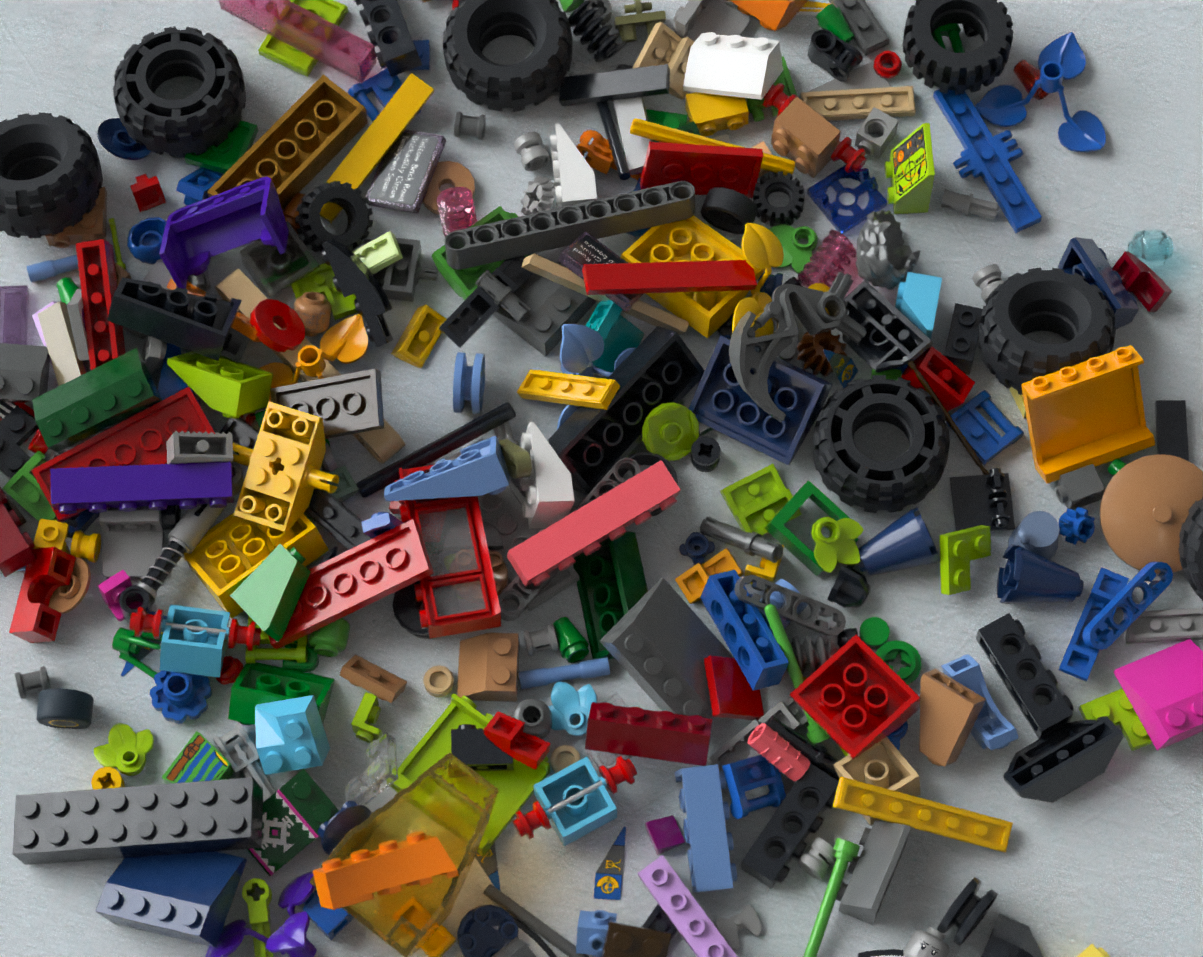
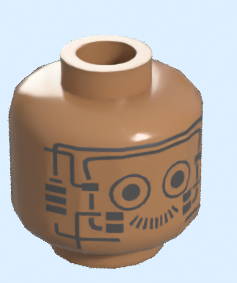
[293,292,332,337]

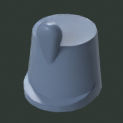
[1008,511,1059,560]

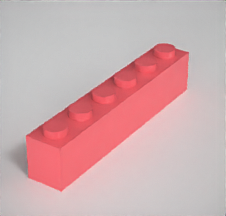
[506,460,681,587]

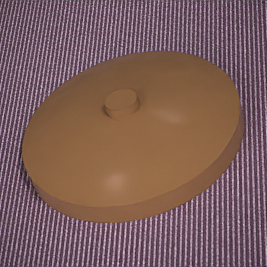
[1100,454,1203,574]

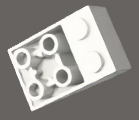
[550,124,597,208]
[519,422,574,529]

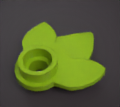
[811,517,864,573]
[94,723,154,776]

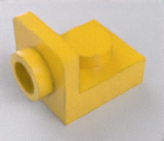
[34,519,70,554]
[744,545,784,585]

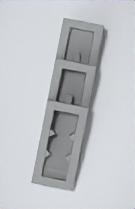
[709,697,808,771]

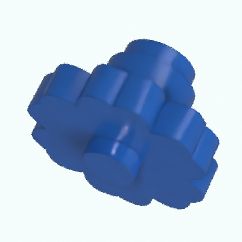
[150,670,212,724]

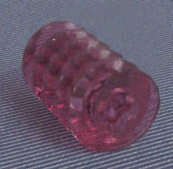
[437,187,477,237]
[798,230,857,288]

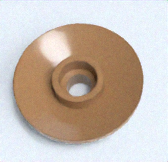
[49,557,91,614]

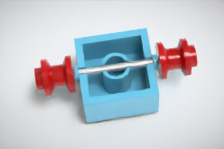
[129,605,262,678]
[513,756,637,846]

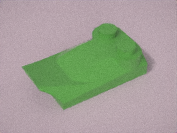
[431,206,531,300]

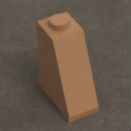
[919,668,986,767]

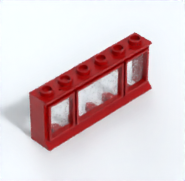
[394,465,501,639]

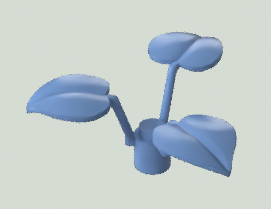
[557,324,636,430]

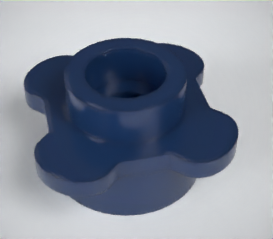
[679,532,715,565]

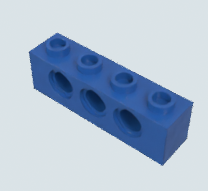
[700,570,789,691]

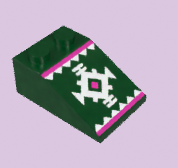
[247,768,339,877]

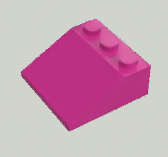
[1113,639,1203,751]

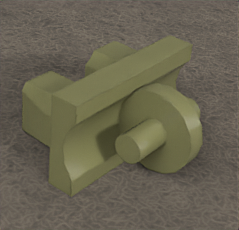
[614,0,666,43]

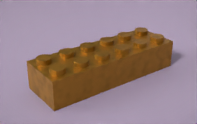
[207,74,368,210]

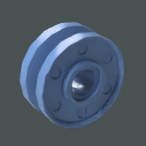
[453,352,485,414]

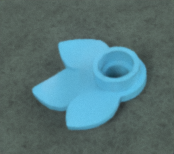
[548,682,597,736]

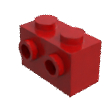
[901,346,975,412]

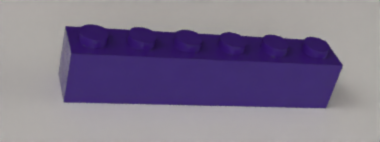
[50,462,234,514]

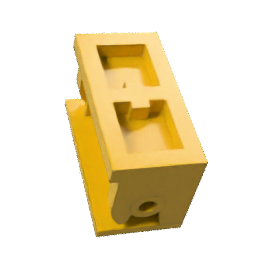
[685,92,749,137]

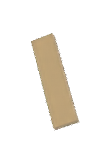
[800,86,916,121]

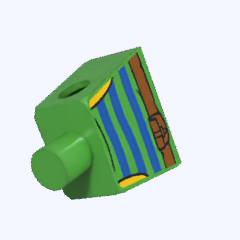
[162,731,234,784]

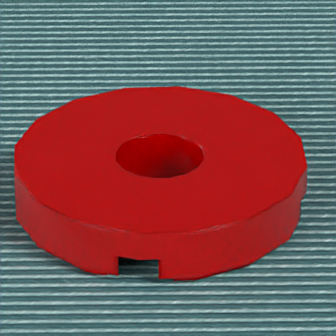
[250,299,305,352]

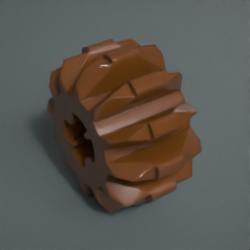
[797,330,847,378]

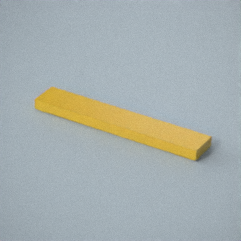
[320,73,434,224]
[833,777,1013,853]

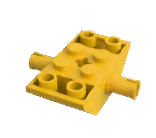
[231,402,339,532]

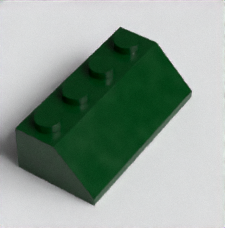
[32,348,162,453]
[573,531,648,660]

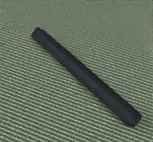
[356,402,516,498]

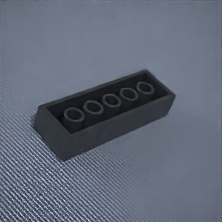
[547,326,705,495]

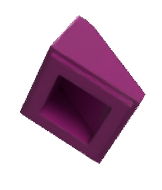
[645,815,685,855]

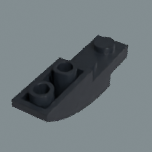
[322,239,393,347]

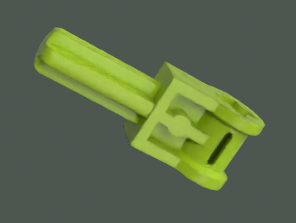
[242,878,274,957]

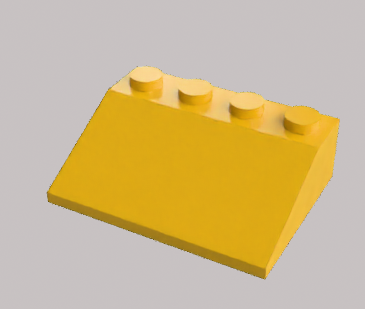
[621,215,765,339]
[184,513,329,619]

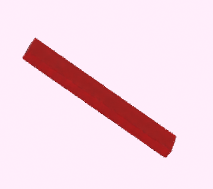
[582,260,757,295]

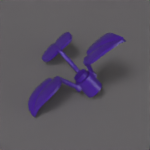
[206,871,317,957]

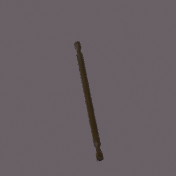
[908,360,989,475]

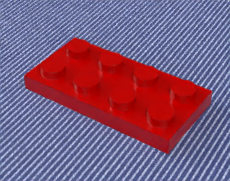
[640,142,763,198]

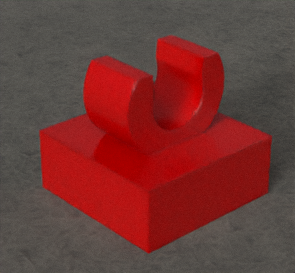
[130,173,167,212]

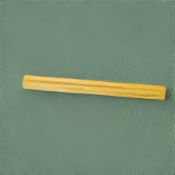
[630,118,795,176]

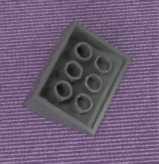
[493,244,597,357]
[600,578,734,717]

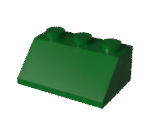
[228,662,334,725]

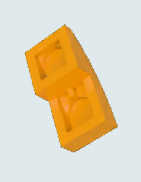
[675,548,744,604]

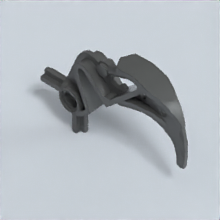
[729,272,866,422]

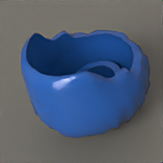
[127,217,166,264]

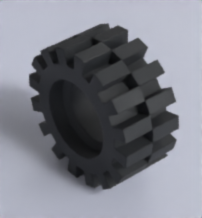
[753,171,805,227]

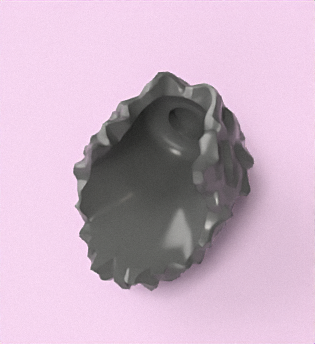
[856,210,921,290]

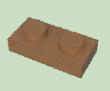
[339,654,407,703]

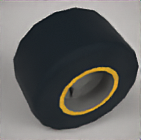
[36,688,94,729]

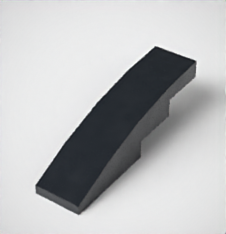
[439,256,533,348]

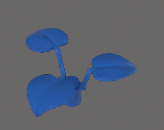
[975,32,1106,152]

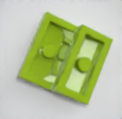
[720,463,802,535]

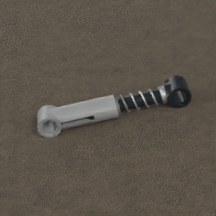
[119,462,244,623]

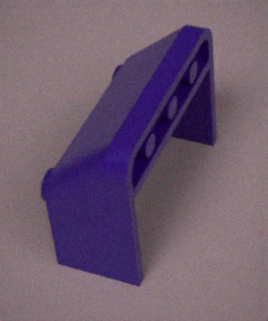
[159,177,289,289]

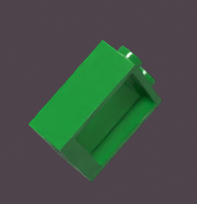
[764,480,859,576]

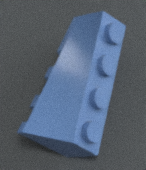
[675,764,737,893]

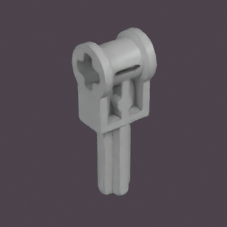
[213,723,276,802]

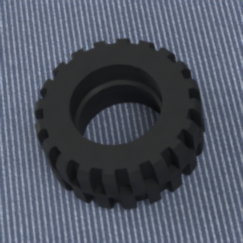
[902,0,1013,95]

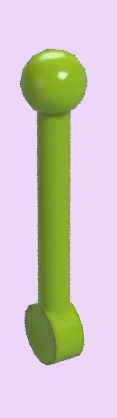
[109,218,126,270]

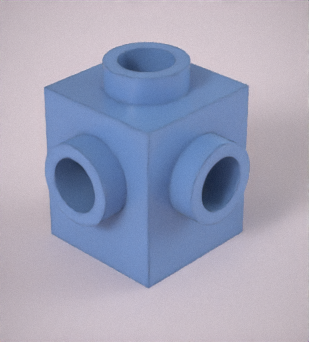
[576,910,617,957]

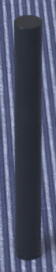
[596,101,631,180]

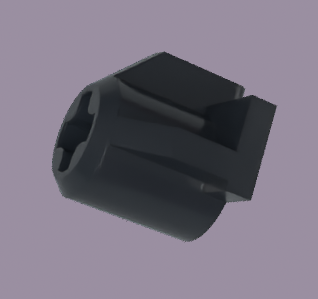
[827,564,871,608]

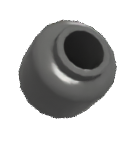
[513,699,552,739]

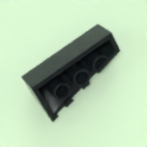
[107,277,242,361]

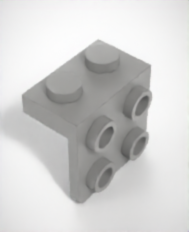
[673,0,750,42]
[99,507,164,578]

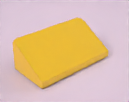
[391,305,447,368]

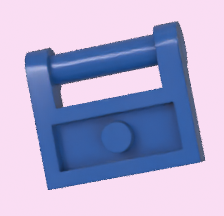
[348,68,421,122]
[946,390,1024,465]
[722,754,786,819]

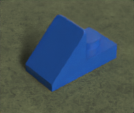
[176,167,223,206]

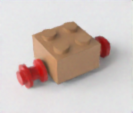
[763,83,867,178]

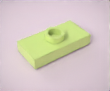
[352,231,403,274]

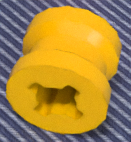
[70,530,101,563]
[91,767,125,789]

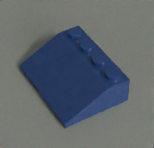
[688,335,833,465]
[95,851,247,947]

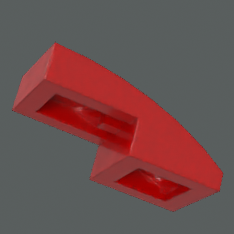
[483,711,551,770]

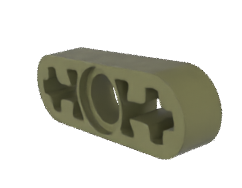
[499,439,532,479]

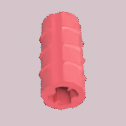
[747,723,811,782]

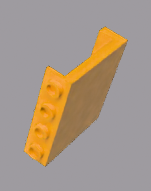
[1021,345,1155,484]

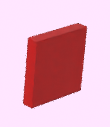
[704,655,764,720]

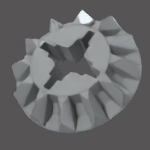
[520,176,555,215]

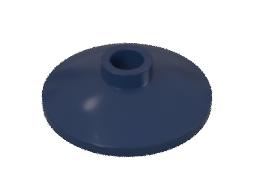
[97,118,151,160]

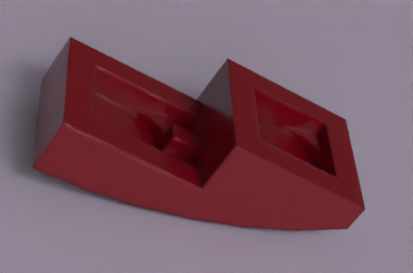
[1112,251,1172,312]

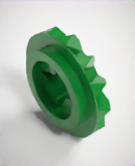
[876,640,922,685]

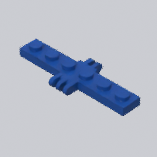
[933,89,1042,233]

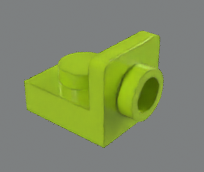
[351,692,383,743]

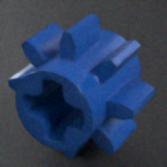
[1058,507,1095,545]

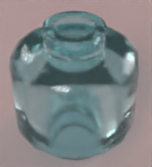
[1128,229,1173,267]

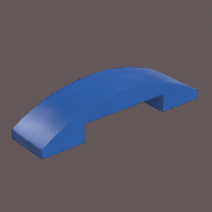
[1058,567,1129,682]

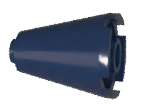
[857,507,940,576]
[997,544,1084,604]

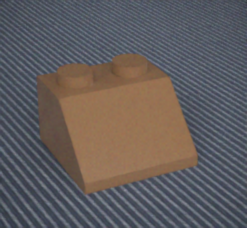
[457,633,520,702]

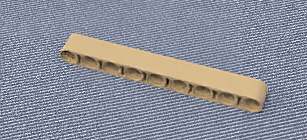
[215,269,405,464]

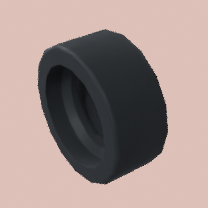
[700,187,758,235]

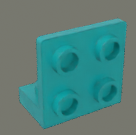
[585,299,645,372]

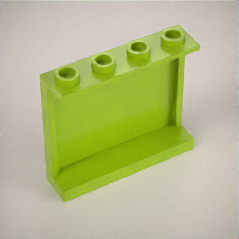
[385,693,550,856]

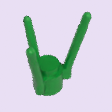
[112,627,163,679]

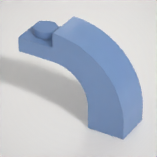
[941,654,1019,751]

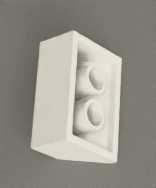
[683,32,783,100]

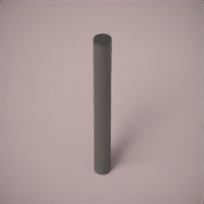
[483,884,589,957]

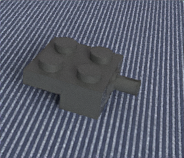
[363,238,438,302]

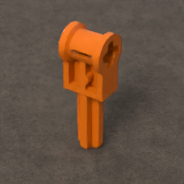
[576,130,642,180]

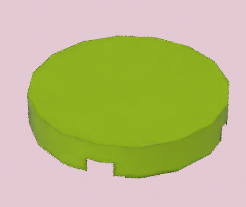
[642,402,699,461]

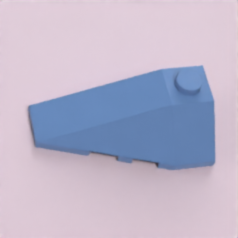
[384,436,510,501]

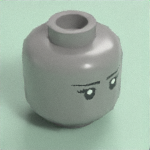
[903,927,950,957]

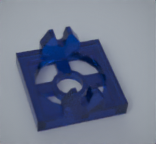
[807,165,887,235]

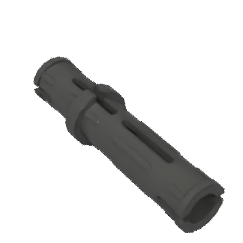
[700,516,783,563]

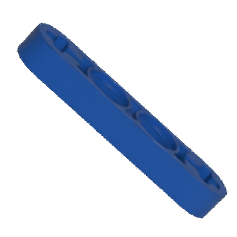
[1082,562,1173,650]

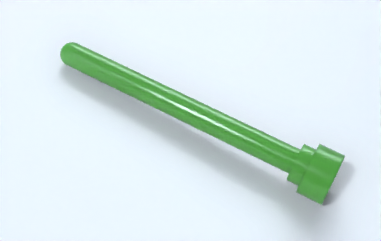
[764,604,831,744]
[803,838,860,957]

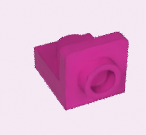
[98,569,143,622]

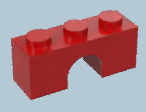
[9,547,76,643]

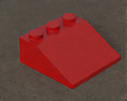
[790,635,920,760]

